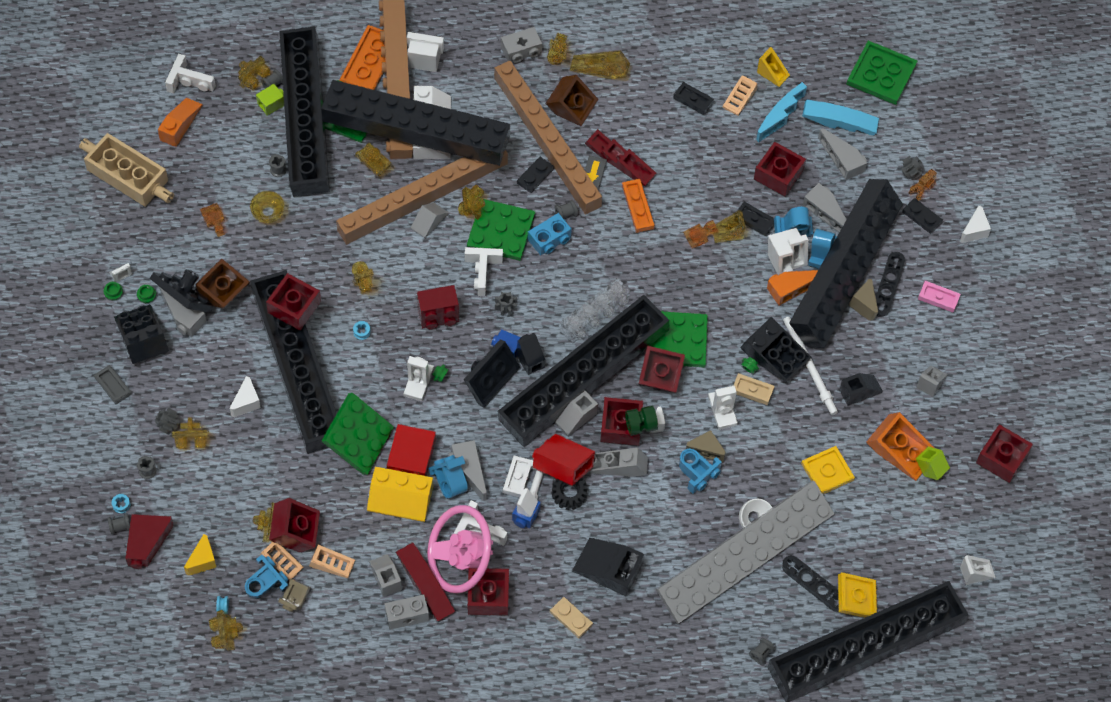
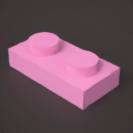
[918,281,961,312]

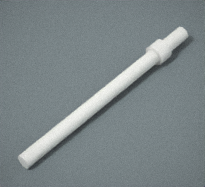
[783,317,838,415]

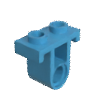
[774,207,813,237]
[808,229,837,268]
[679,449,722,494]
[428,455,468,498]
[245,555,288,598]

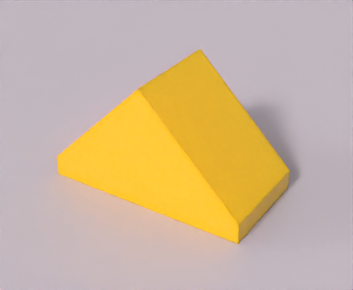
[757,47,790,87]
[184,534,216,576]

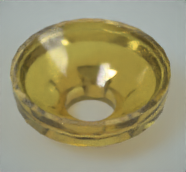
[250,191,284,223]

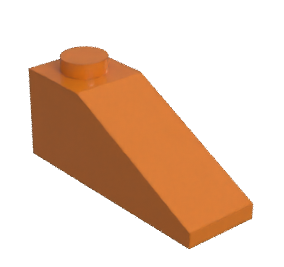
[158,98,203,147]
[767,270,818,306]

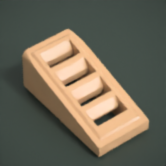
[722,76,757,116]
[260,542,303,581]
[309,545,355,578]

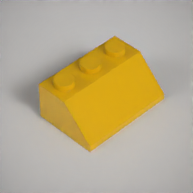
[367,467,433,522]

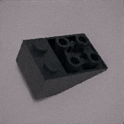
[114,304,169,364]
[740,317,812,382]
[572,538,645,596]

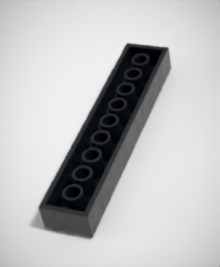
[279,26,330,197]
[321,80,511,166]
[789,179,903,349]
[250,270,337,454]
[497,295,670,447]
[768,581,969,702]

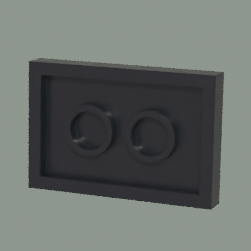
[150,269,214,313]
[464,339,520,407]

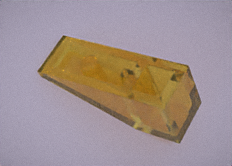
[570,50,630,79]

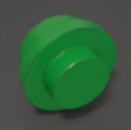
[104,282,123,300]
[137,285,156,303]
[741,357,759,374]
[432,364,449,382]

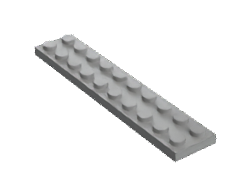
[656,481,834,623]

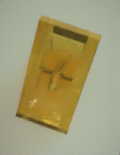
[712,210,745,243]

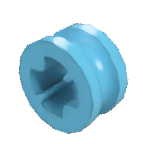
[353,321,371,340]
[112,494,130,513]
[216,596,229,614]

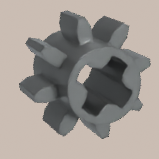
[901,155,924,179]
[495,292,517,315]
[155,408,180,434]

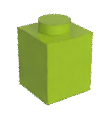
[256,84,284,116]
[916,446,950,480]

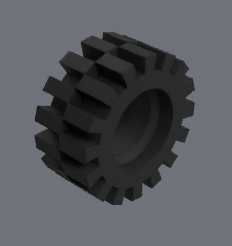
[552,477,588,510]

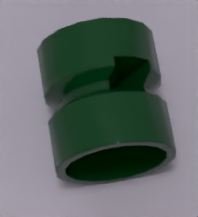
[625,405,658,436]

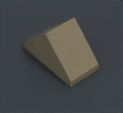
[849,279,878,321]
[686,430,725,463]

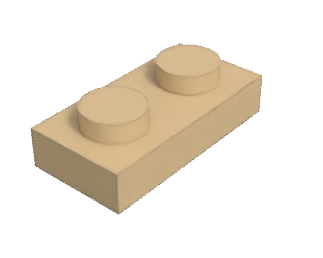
[733,373,775,405]
[550,597,593,639]

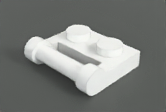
[503,456,544,499]

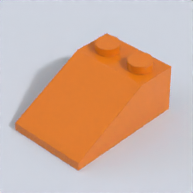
[866,412,934,481]

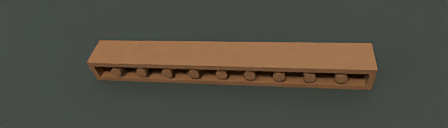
[379,0,413,159]
[494,60,602,215]
[336,150,508,245]

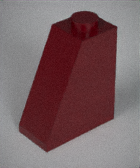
[125,514,173,569]

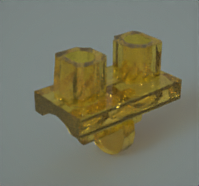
[547,33,567,65]
[238,56,270,90]
[355,143,392,176]
[458,185,485,220]
[352,261,373,294]
[172,417,209,449]
[253,502,274,542]
[209,610,243,651]

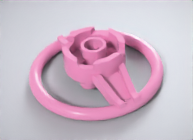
[427,505,493,593]

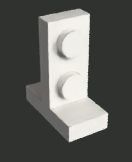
[165,54,216,94]
[465,247,503,296]
[403,356,434,401]
[708,386,738,430]
[454,501,507,546]

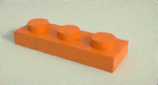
[622,179,654,233]

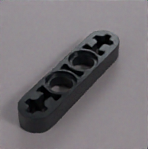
[876,252,905,317]
[782,555,839,612]

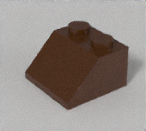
[545,75,598,126]
[195,258,250,309]

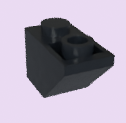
[517,332,545,375]
[839,373,882,406]

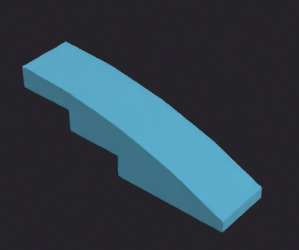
[756,82,807,142]
[802,100,879,136]

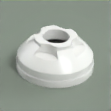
[739,499,772,528]

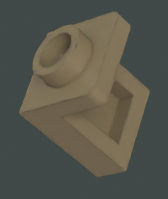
[278,579,311,612]

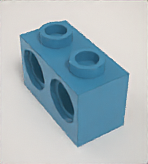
[528,213,572,256]

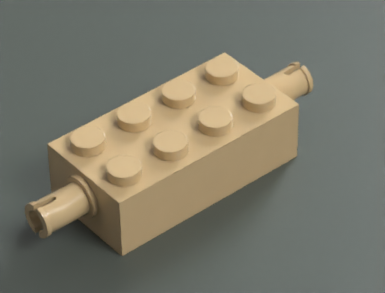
[79,133,174,206]

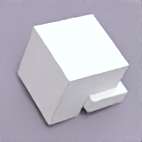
[407,32,444,72]
[768,228,808,275]

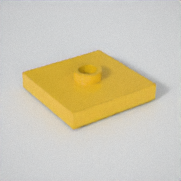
[801,446,855,494]
[838,572,877,618]

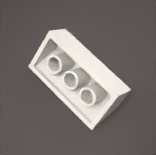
[413,86,451,159]

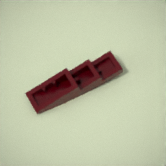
[585,129,656,187]
[395,542,455,621]

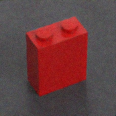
[387,424,436,476]
[532,434,595,486]

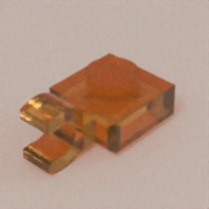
[909,168,937,200]
[200,203,225,237]
[683,220,718,249]

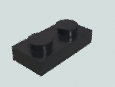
[673,82,714,115]
[517,156,554,193]
[902,198,943,234]
[734,201,774,236]

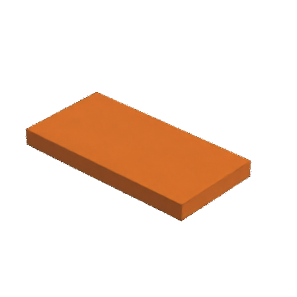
[339,25,385,90]

